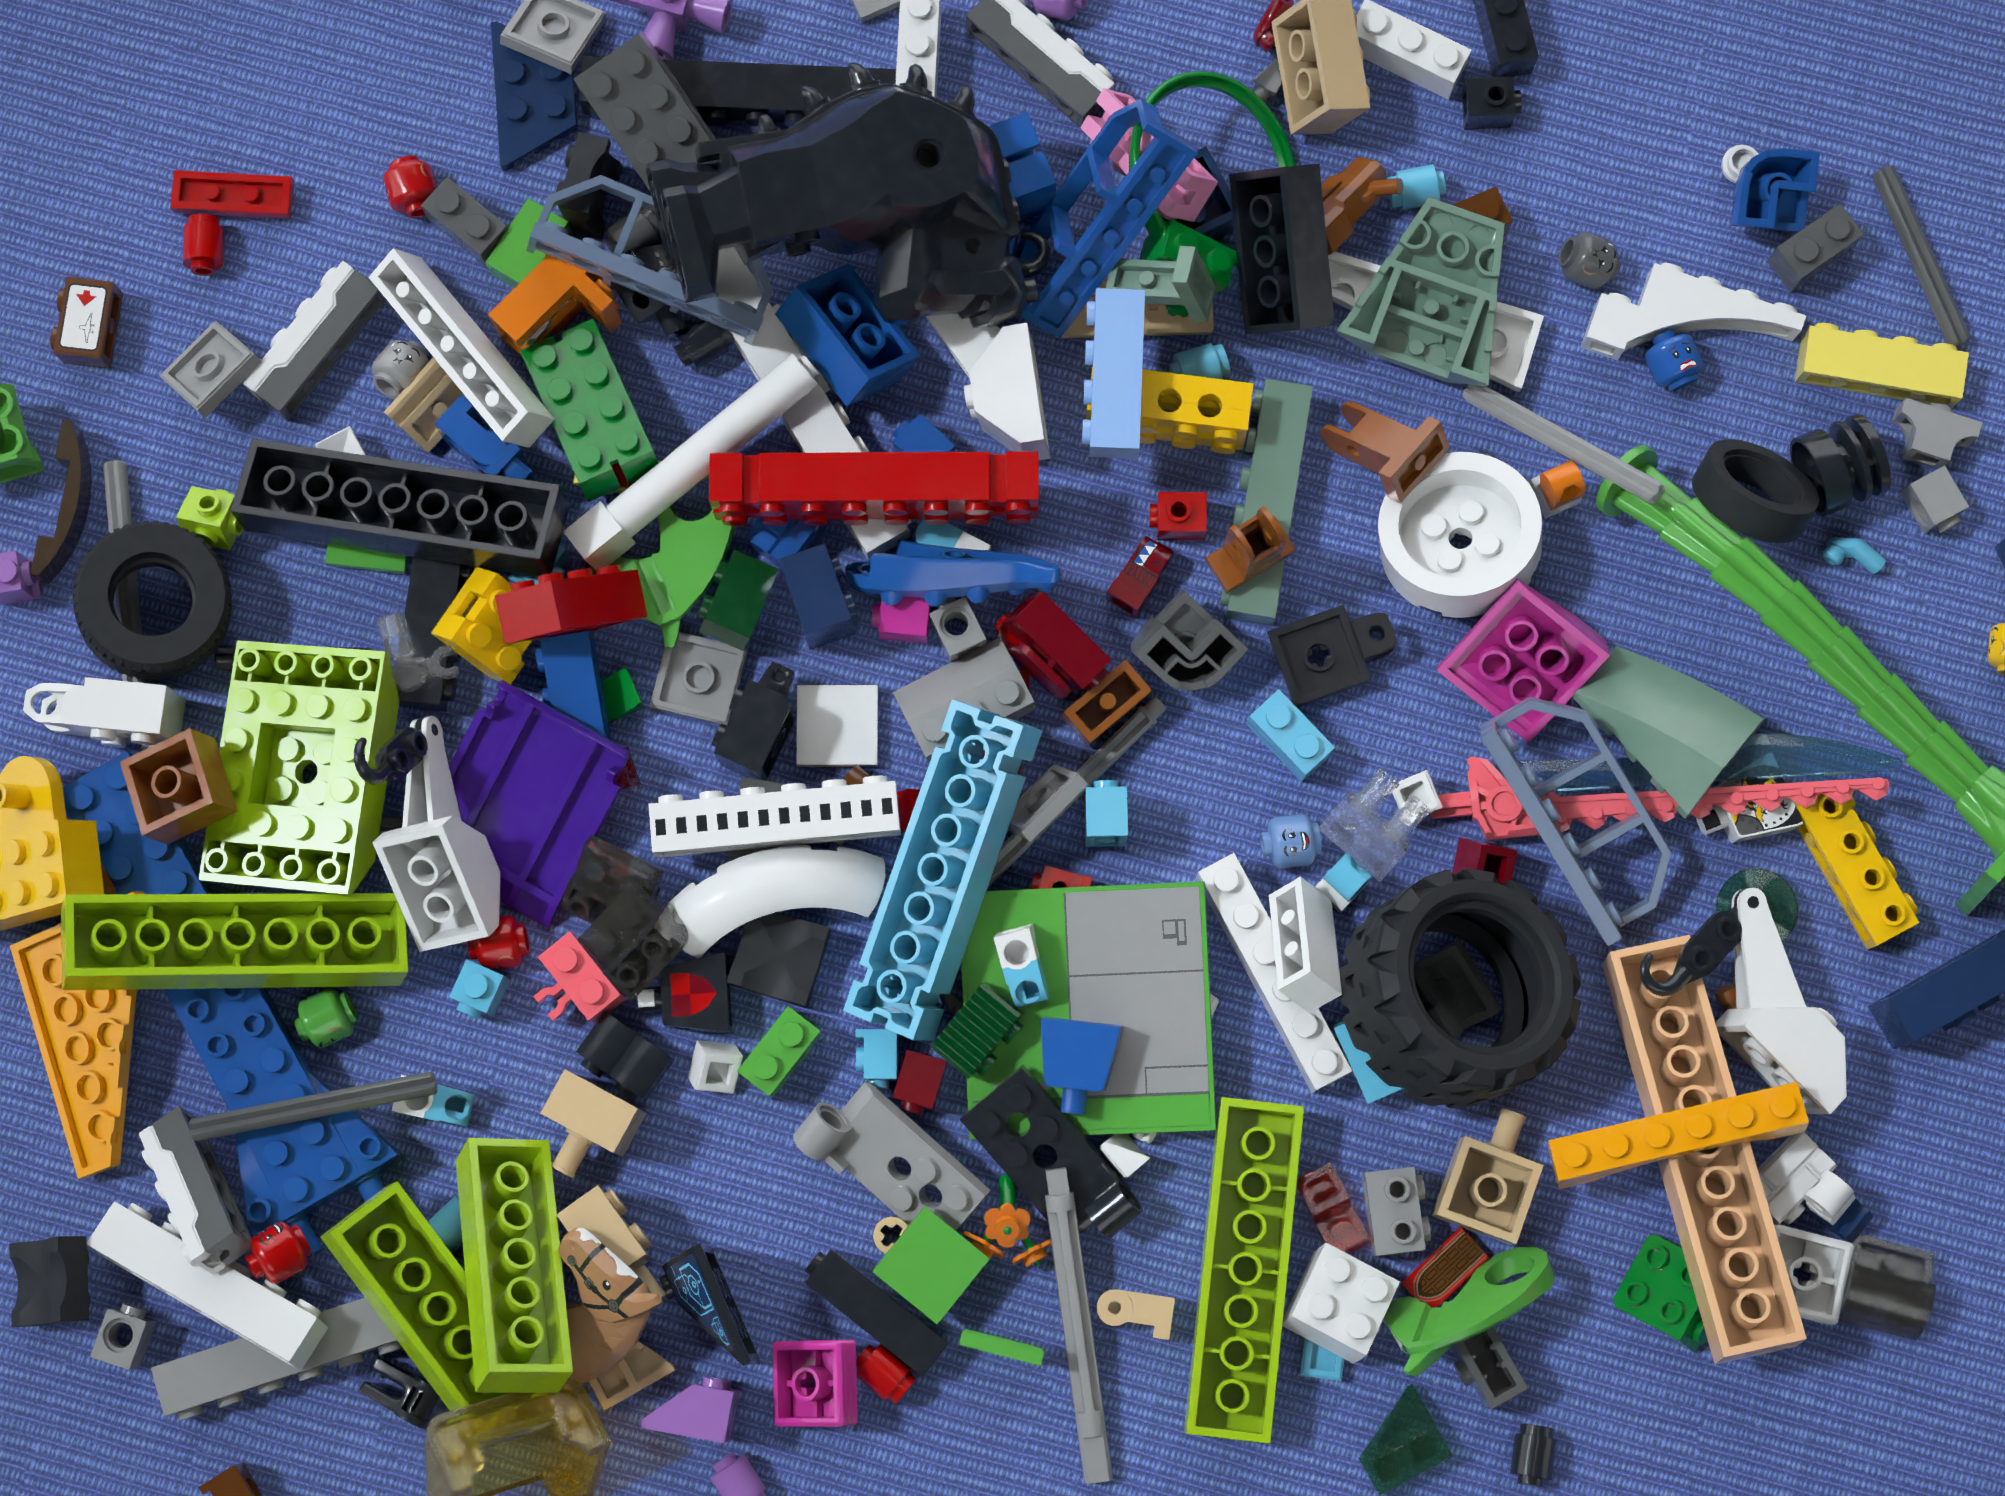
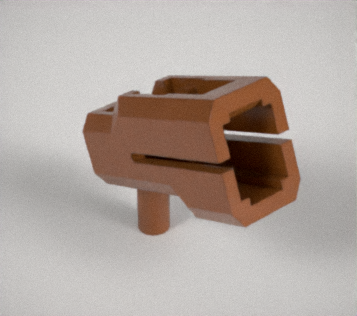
[1321,157,1404,255]

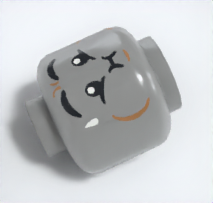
[371,340,429,399]

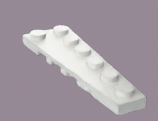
[1328,252,1544,392]

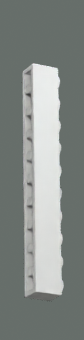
[716,247,912,560]

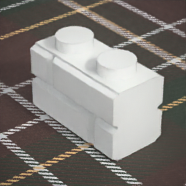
[1758,1132,1837,1225]

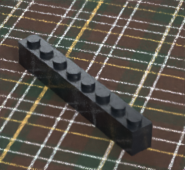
[579,56,896,127]

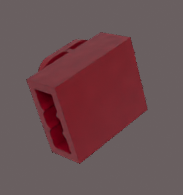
[1001,591,1111,699]

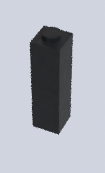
[805,1249,949,1377]

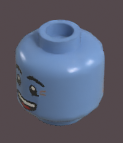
[1260,813,1322,869]

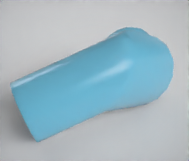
[1822,537,1886,574]

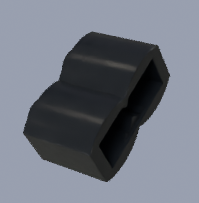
[576,1011,675,1101]

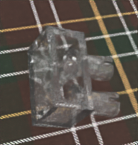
[1318,768,1431,882]

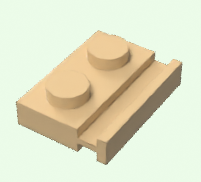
[383,357,467,453]

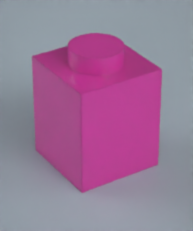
[872,596,931,644]

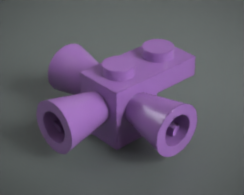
[609,0,733,60]

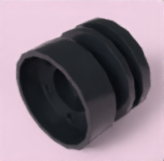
[1790,414,1892,517]

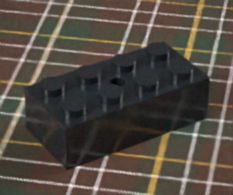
[1229,163,1335,334]

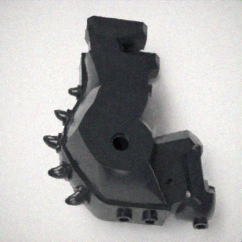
[646,62,1038,328]

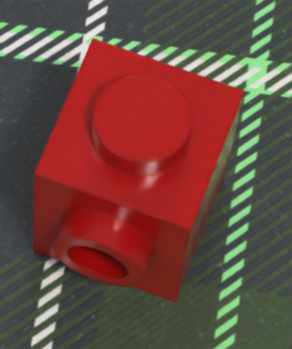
[1149,492,1207,540]

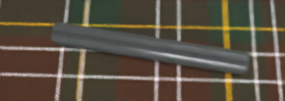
[1873,166,1971,347]

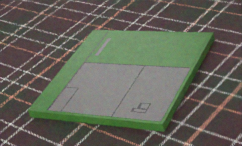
[961,881,1217,1140]

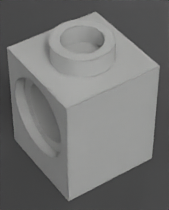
[1900,465,1969,534]
[929,596,987,663]
[90,1303,157,1370]

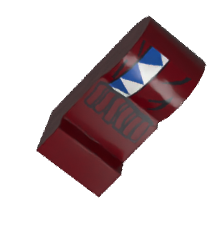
[1106,536,1174,618]

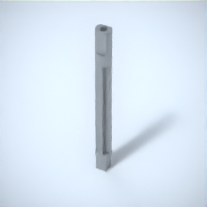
[1045,1167,1113,1484]

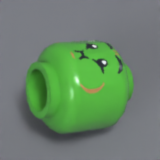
[293,988,359,1048]

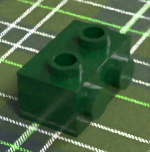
[697,549,779,651]

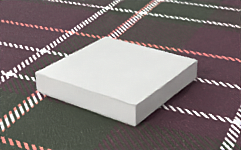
[796,685,878,767]

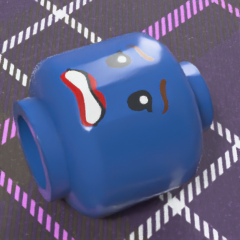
[1644,329,1704,392]

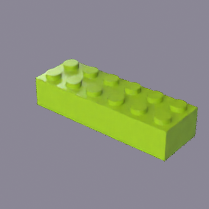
[455,1138,573,1393]
[320,1181,535,1438]

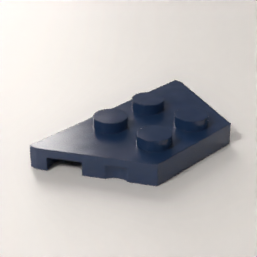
[491,22,578,171]

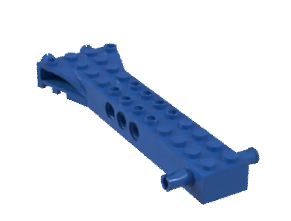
[63,751,406,1259]

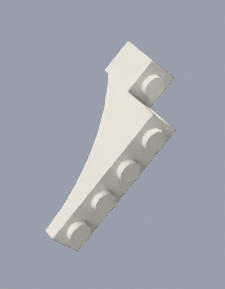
[1580,263,1806,360]

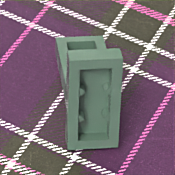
[1105,246,1216,322]

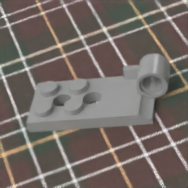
[793,1080,991,1231]

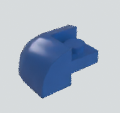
[1731,148,1820,232]

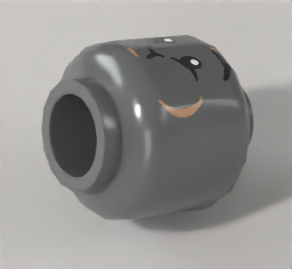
[1558,232,1621,289]

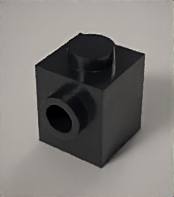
[1461,77,1522,130]

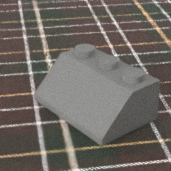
[893,637,1037,764]

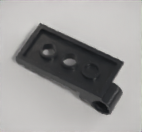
[960,1065,1143,1238]

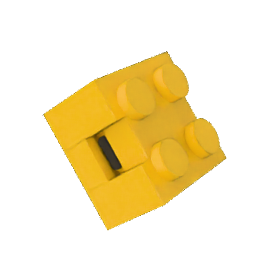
[431,567,540,684]

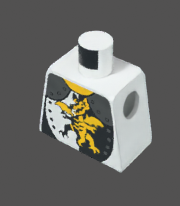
[1696,753,1803,843]

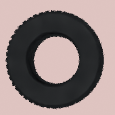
[72,520,232,681]

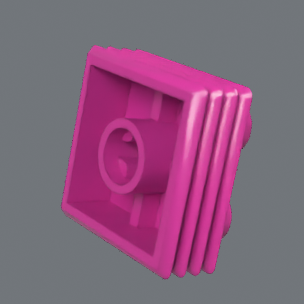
[772,1340,858,1427]

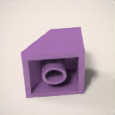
[641,1376,740,1443]

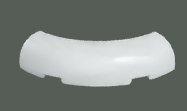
[660,845,885,958]

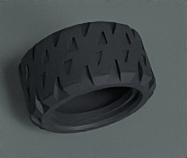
[1339,868,1581,1109]

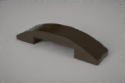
[30,420,92,584]

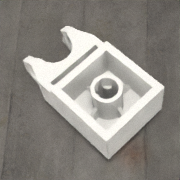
[23,677,186,750]

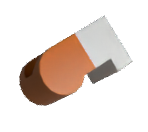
[1529,460,1586,519]

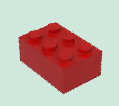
[495,564,648,644]

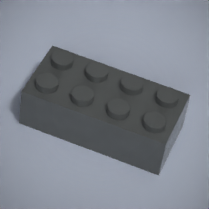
[573,33,716,191]

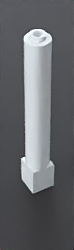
[563,353,819,570]

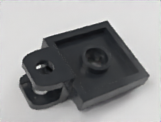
[1267,604,1397,708]

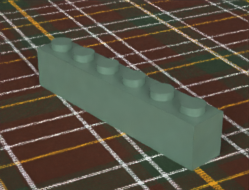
[1220,378,1313,626]

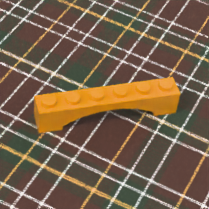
[1548,1082,1809,1189]

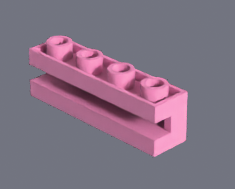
[1080,88,1218,222]

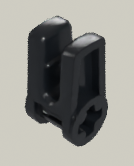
[358,1357,441,1430]

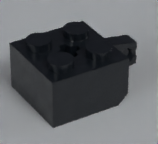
[712,662,795,781]

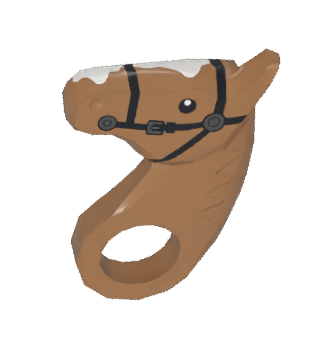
[559,1228,663,1387]

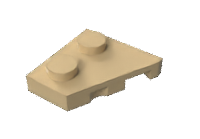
[589,1340,676,1411]

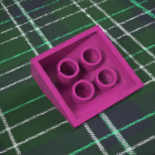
[1436,579,1610,743]

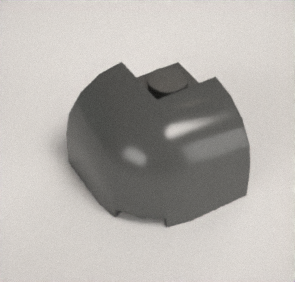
[1131,589,1249,691]

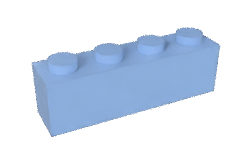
[1082,288,1145,459]

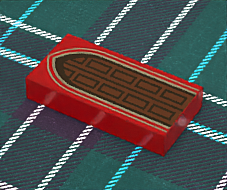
[1399,1227,1490,1308]

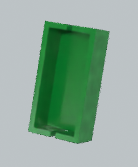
[520,319,658,502]

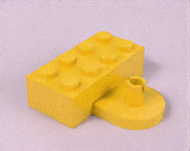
[0,756,104,931]

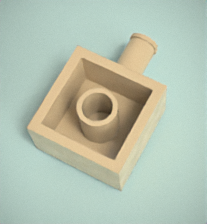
[1432,1108,1544,1245]
[556,1185,666,1299]

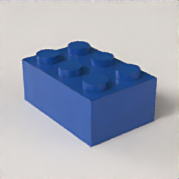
[775,263,921,406]

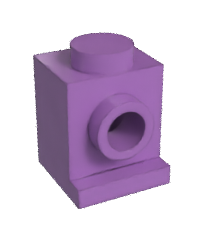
[0,550,43,605]

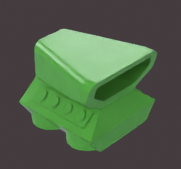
[0,383,44,484]

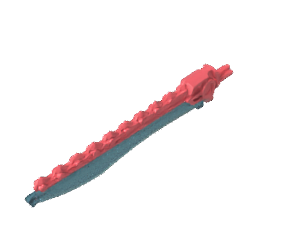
[1431,734,1903,841]

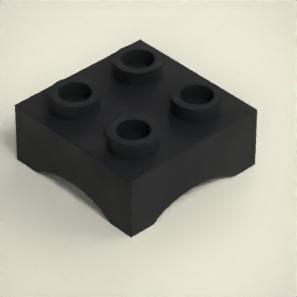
[556,132,622,239]
[727,912,831,1009]
[9,1236,91,1327]

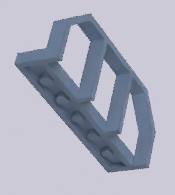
[526,175,773,345]
[1480,697,1671,946]

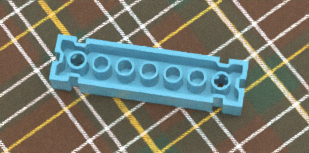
[843,699,1043,1041]

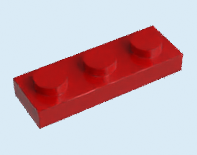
[170,170,295,219]

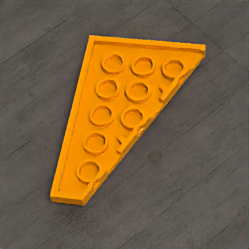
[10,891,144,1179]

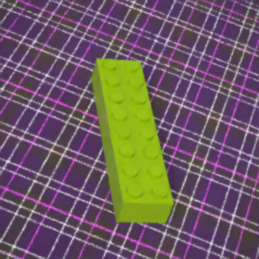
[61,893,408,990]
[1184,1097,1304,1444]

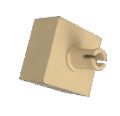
[540,1069,647,1178]

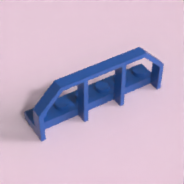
[1017,99,1198,339]

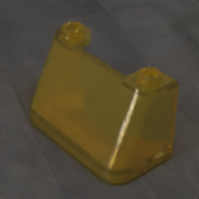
[424,1378,611,1496]

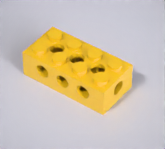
[1086,366,1254,454]

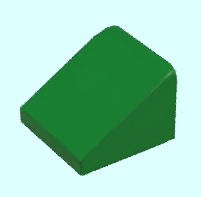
[602,668,645,724]

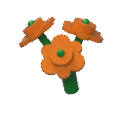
[963,1175,1051,1268]

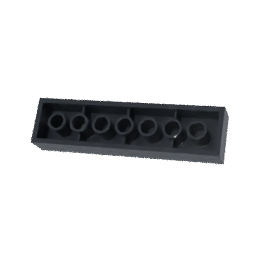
[230,438,570,576]

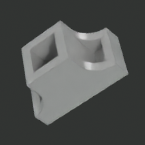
[1891,398,1983,469]

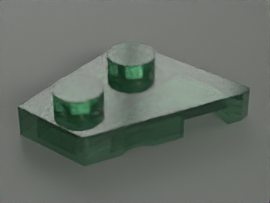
[1359,1384,1453,1496]

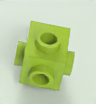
[176,486,244,550]

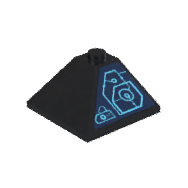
[659,1244,760,1366]

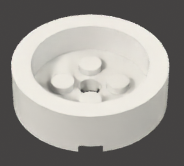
[1378,452,1542,618]

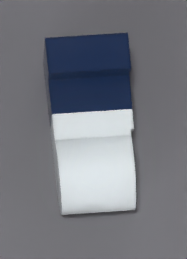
[1803,1169,1874,1243]

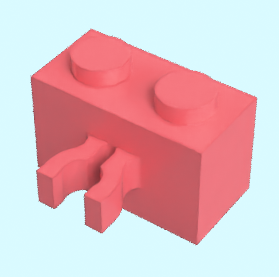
[533,931,628,1023]

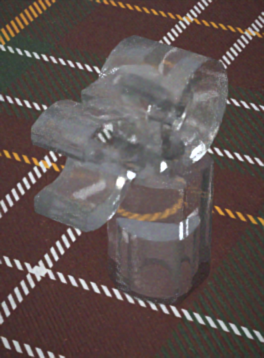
[377,612,460,692]

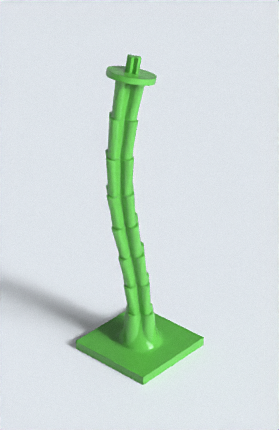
[1596,445,2005,916]

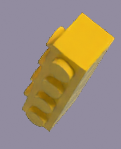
[1794,779,1920,950]

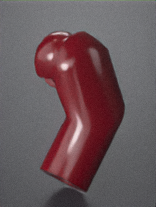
[1253,0,1294,52]

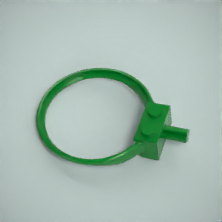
[1129,71,1296,318]

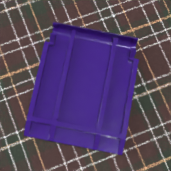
[449,680,630,928]

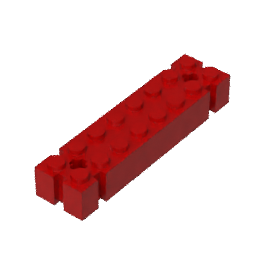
[709,451,1039,526]

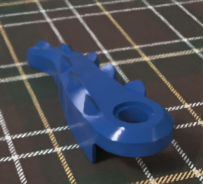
[845,539,1061,606]

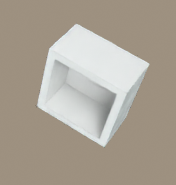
[1282,1243,1400,1364]

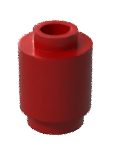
[183,214,224,276]
[856,1343,917,1404]

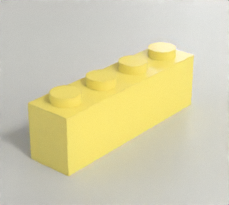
[1795,323,1969,408]

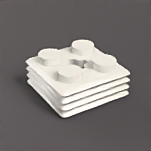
[1774,1224,1854,1325]

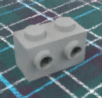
[1361,1167,1431,1256]

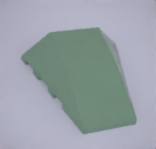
[1336,197,1505,387]
[1573,646,1768,819]

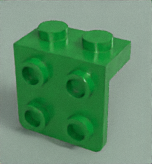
[1613,1234,1708,1353]

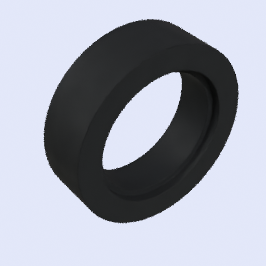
[1692,439,1819,543]

